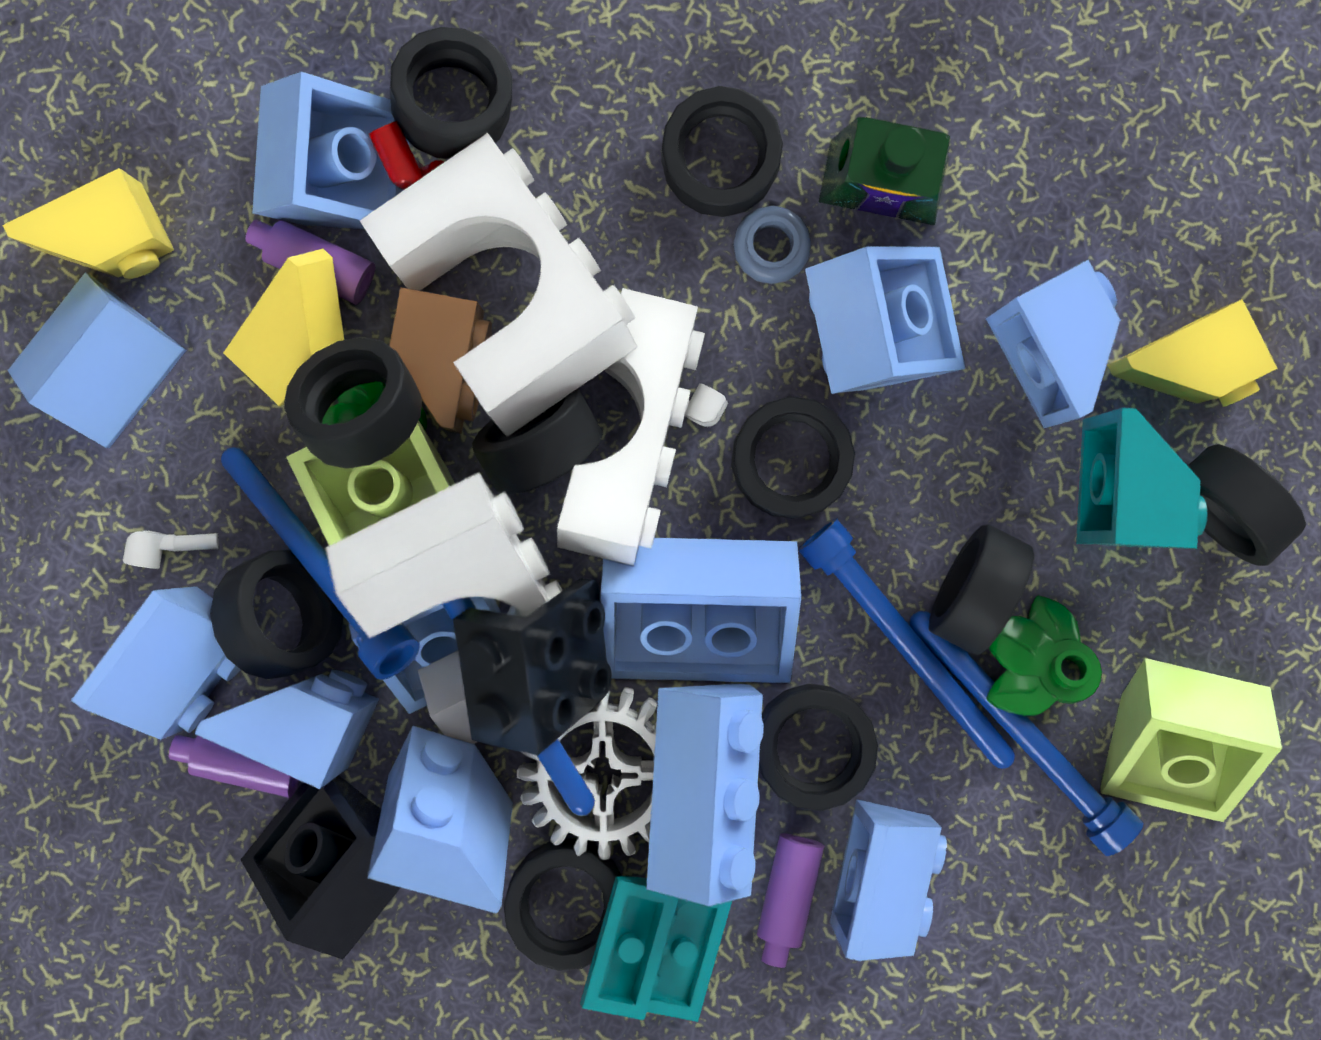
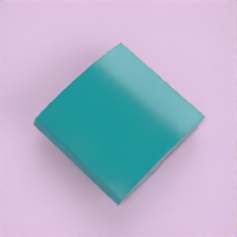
[580,876,732,1022]

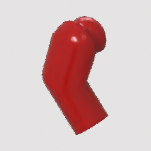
[368,121,444,190]

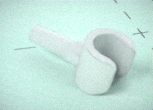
[685,383,728,427]
[123,531,219,569]

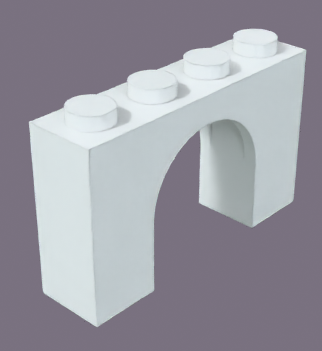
[360,133,637,437]
[326,473,563,744]

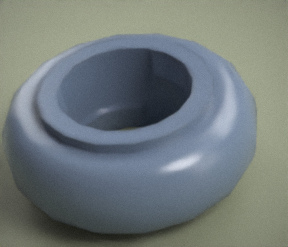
[733,205,811,284]

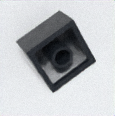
[241,775,401,960]

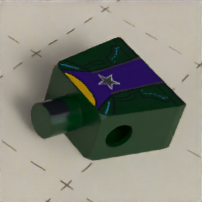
[818,117,950,225]

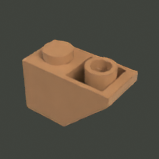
[389,287,492,434]

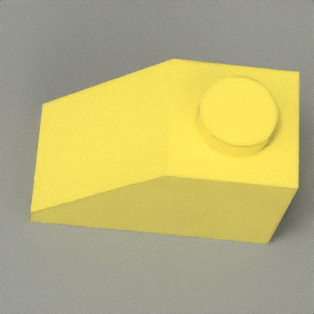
[3,168,174,279]
[223,248,344,406]
[1107,299,1278,407]

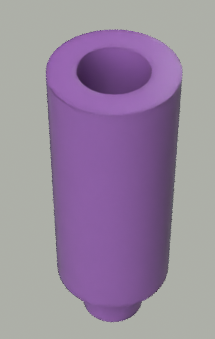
[245,219,375,305]
[169,735,299,798]
[757,833,825,968]

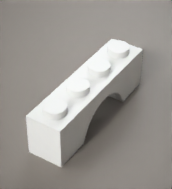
[557,288,705,566]

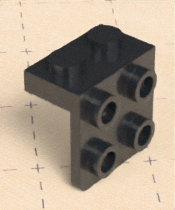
[453,578,612,756]

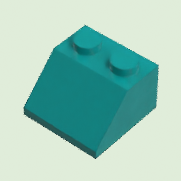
[1076,408,1207,549]

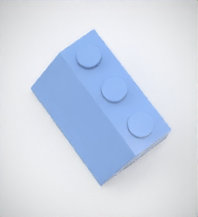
[601,538,801,683]
[647,684,764,906]

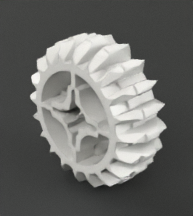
[517,687,657,860]

